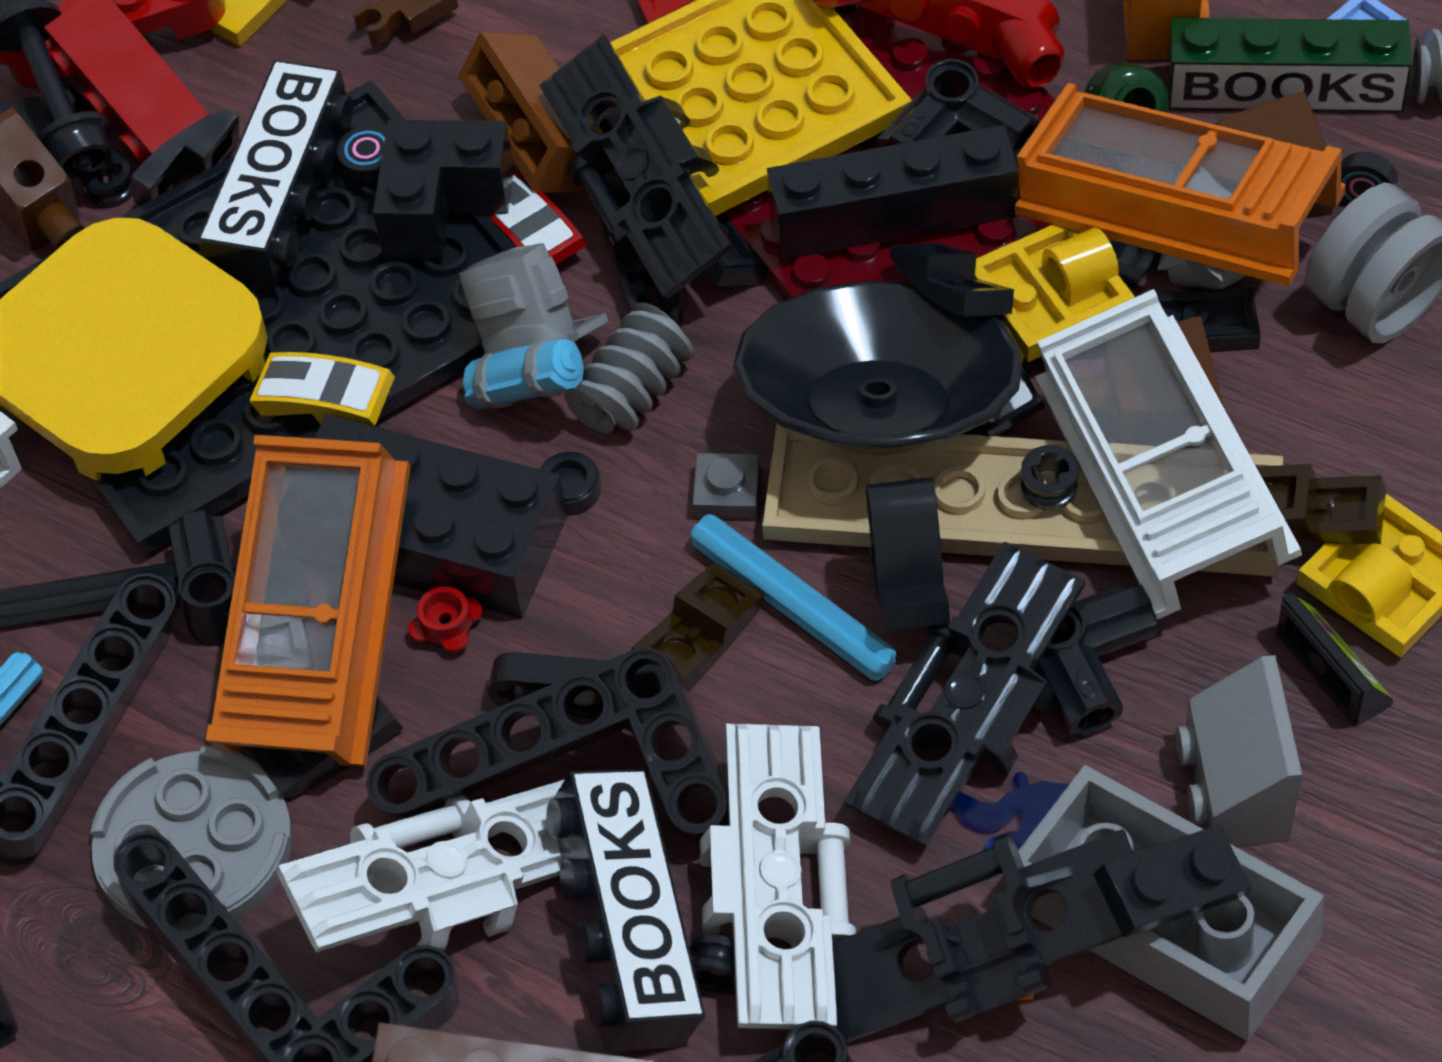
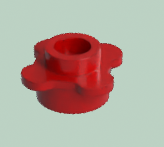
[408,586,483,653]

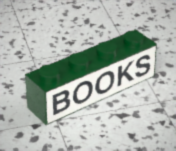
[1167,18,1412,112]

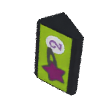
[1276,592,1394,726]

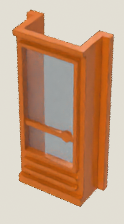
[1015,82,1345,287]
[206,435,411,767]

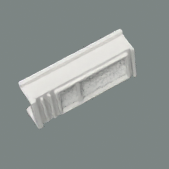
[1035,289,1302,620]

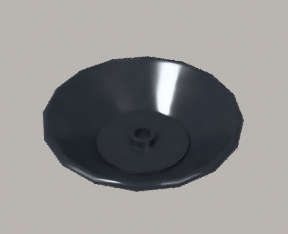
[733,281,1024,455]

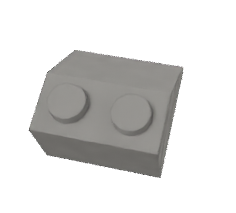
[1176,655,1302,847]

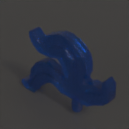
[950,772,1069,851]

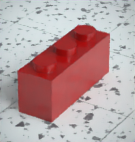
[44,0,209,165]

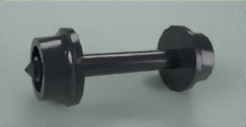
[0,0,112,178]

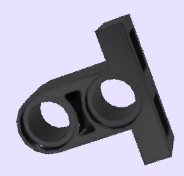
[866,477,950,631]

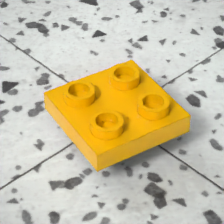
[975,225,1135,362]
[1296,494,1442,658]

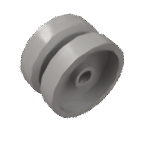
[1304,182,1442,344]

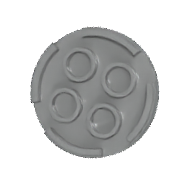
[90,746,293,931]

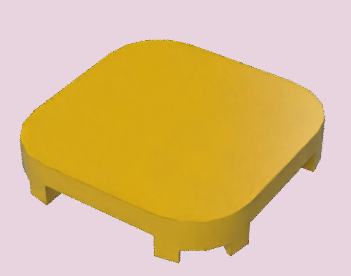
[0,217,268,481]

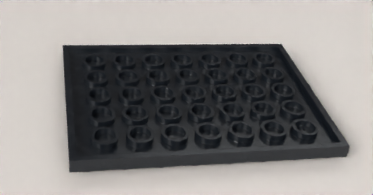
[0,80,516,556]

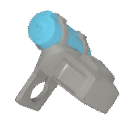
[460,243,609,409]

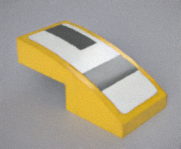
[249,352,395,426]

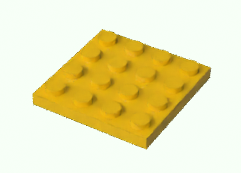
[610,0,912,216]

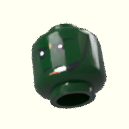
[1084,62,1169,113]

